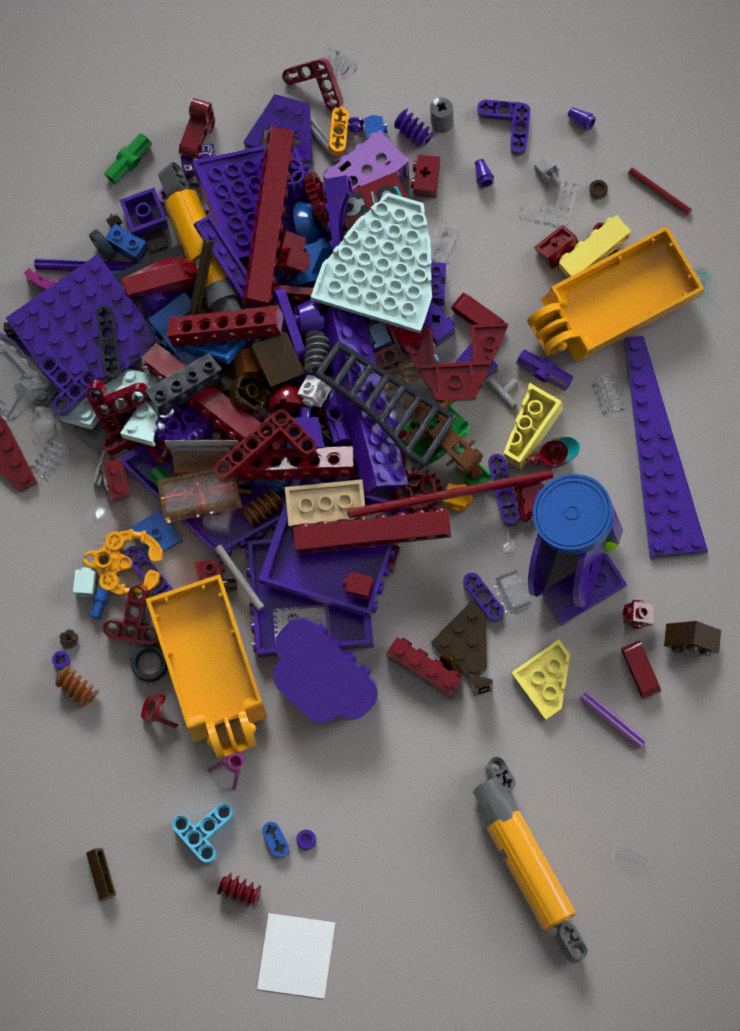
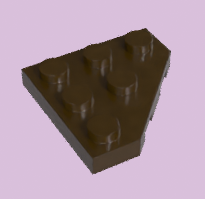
[431,601,487,679]

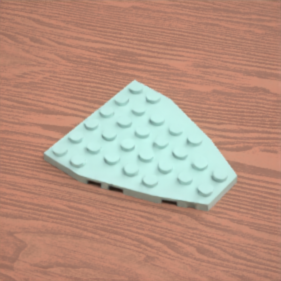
[311,192,432,333]

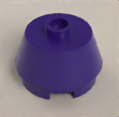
[294,300,324,336]

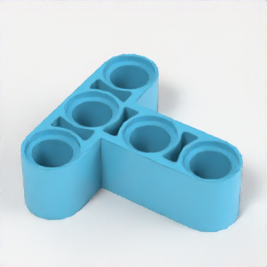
[172,803,234,865]

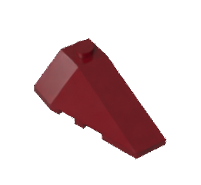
[121,257,198,297]

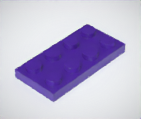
[541,553,627,626]

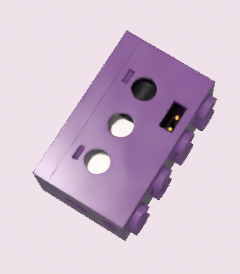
[323,130,409,189]

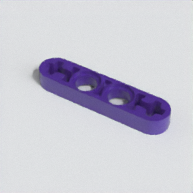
[272,288,305,360]
[488,454,519,526]
[125,546,174,595]

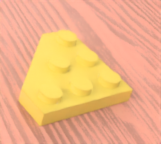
[511,640,570,721]

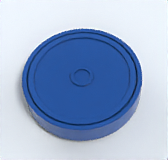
[533,474,614,554]

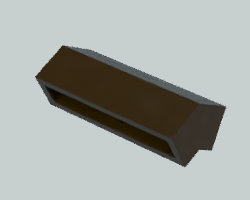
[86,848,116,901]

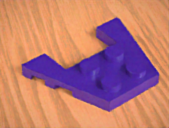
[243,94,313,162]

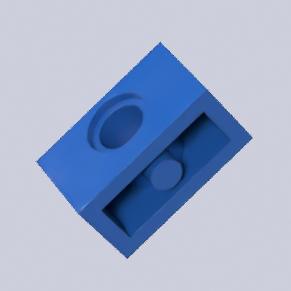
[105,224,148,262]

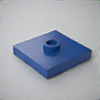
[130,509,183,560]

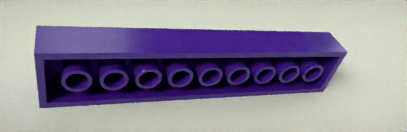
[321,307,408,494]

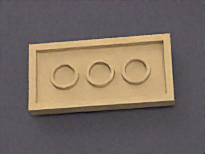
[285,480,366,527]

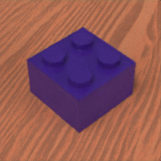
[120,187,169,238]

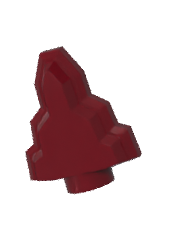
[514,481,545,523]

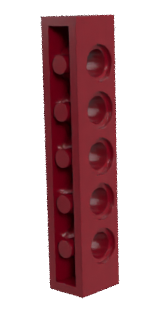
[167,305,284,347]
[237,446,354,482]

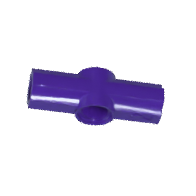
[516,349,573,391]

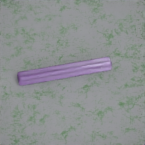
[581,692,646,748]

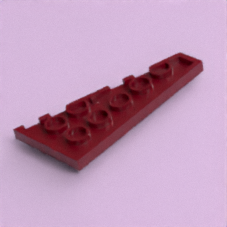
[0,409,38,492]

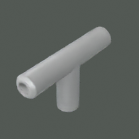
[487,378,518,409]

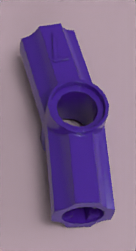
[324,388,350,447]

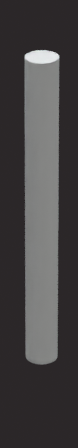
[215,545,264,611]

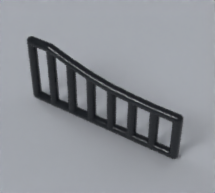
[315,341,456,467]

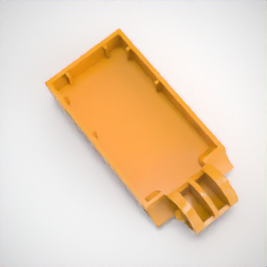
[527,226,704,363]
[146,574,268,759]

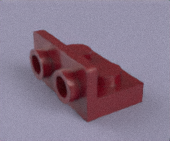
[534,225,579,269]

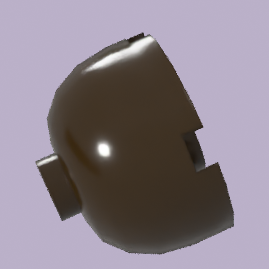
[229,373,268,412]

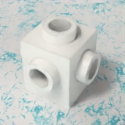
[297,375,331,407]

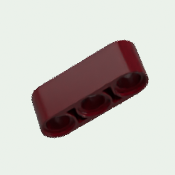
[451,292,505,325]
[621,640,661,699]

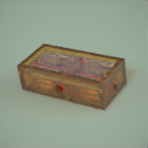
[157,468,242,523]

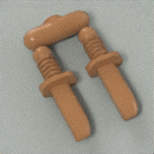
[380,361,422,390]

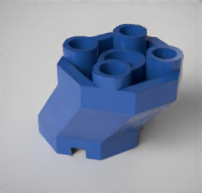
[287,238,333,288]

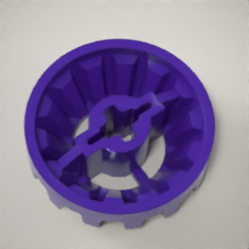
[260,152,310,202]

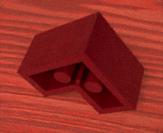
[274,231,310,276]

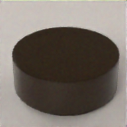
[589,180,608,199]

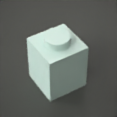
[73,567,97,598]

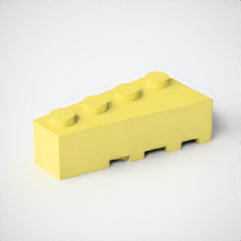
[504,383,563,470]

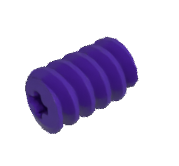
[394,109,435,148]

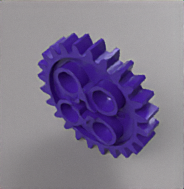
[154,403,209,443]

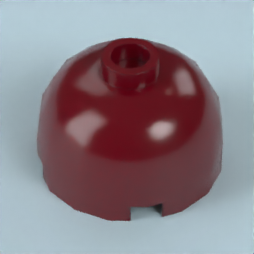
[269,384,307,419]

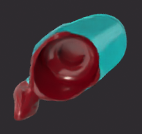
[526,437,581,468]

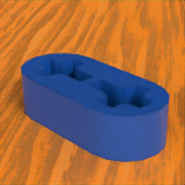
[262,822,289,858]

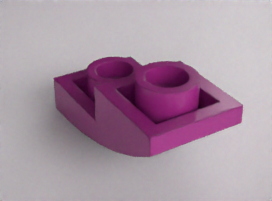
[24,268,56,292]

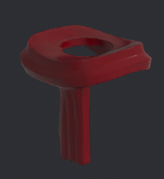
[141,694,179,729]

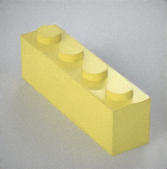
[559,215,631,278]

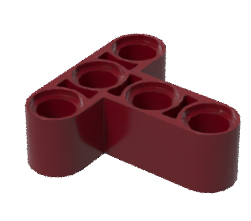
[179,98,215,159]
[86,380,148,435]
[103,584,159,645]

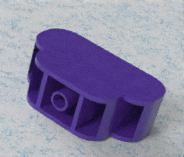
[273,617,378,723]

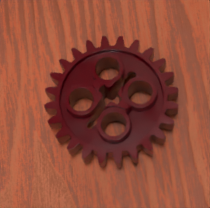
[304,171,330,231]

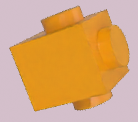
[443,483,473,513]

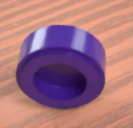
[296,830,316,850]

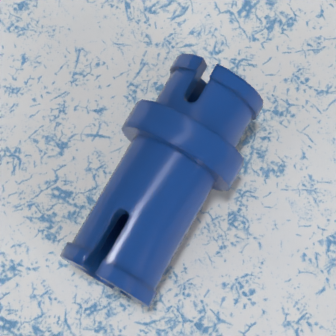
[89,588,109,619]

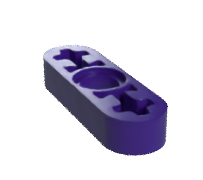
[463,572,504,622]

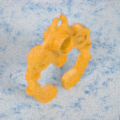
[82,529,163,597]

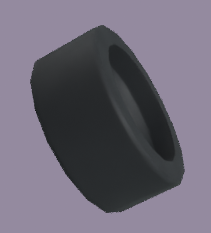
[130,644,168,682]

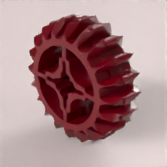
[391,467,443,514]

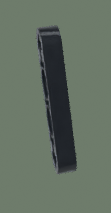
[96,306,121,379]

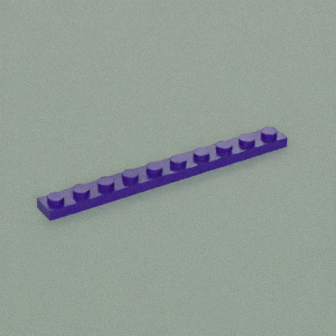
[193,214,312,384]

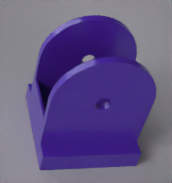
[528,489,623,607]

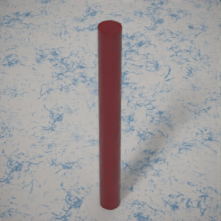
[628,167,692,215]

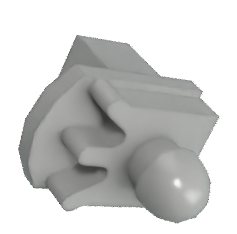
[534,158,561,186]

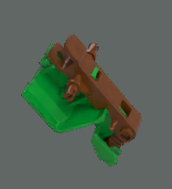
[402,396,492,495]

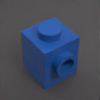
[364,115,388,139]

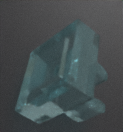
[693,266,713,287]

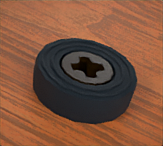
[89,229,116,261]

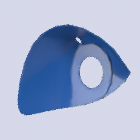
[293,201,322,245]

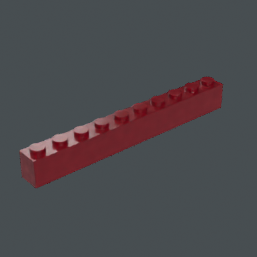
[242,126,295,308]

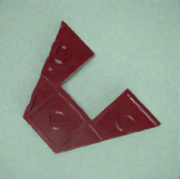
[395,323,508,402]

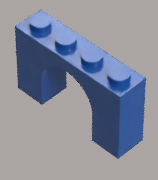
[149,292,221,366]

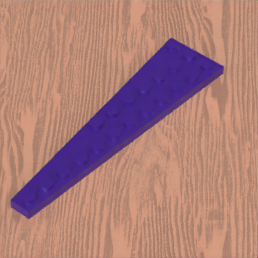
[624,336,708,558]

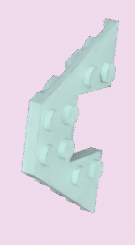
[60,369,158,446]

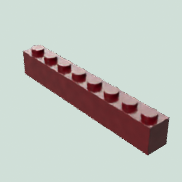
[141,343,271,449]
[293,508,452,555]

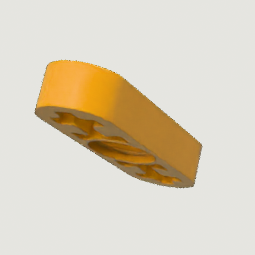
[328,107,349,156]

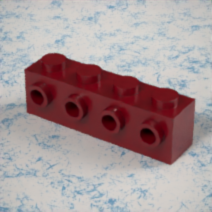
[386,637,462,700]

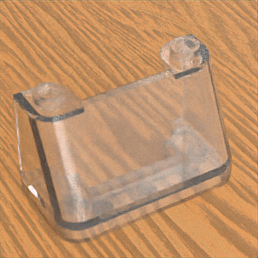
[0,336,50,421]

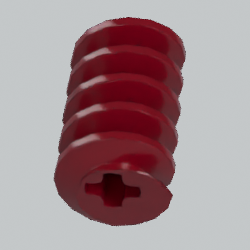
[217,872,261,910]

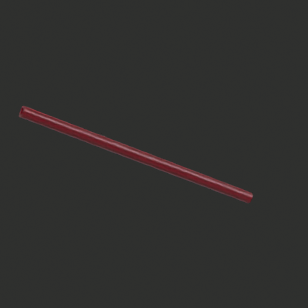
[347,470,553,519]

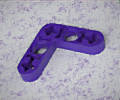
[477,99,530,156]

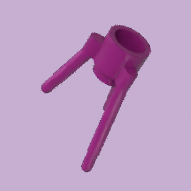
[208,753,243,790]

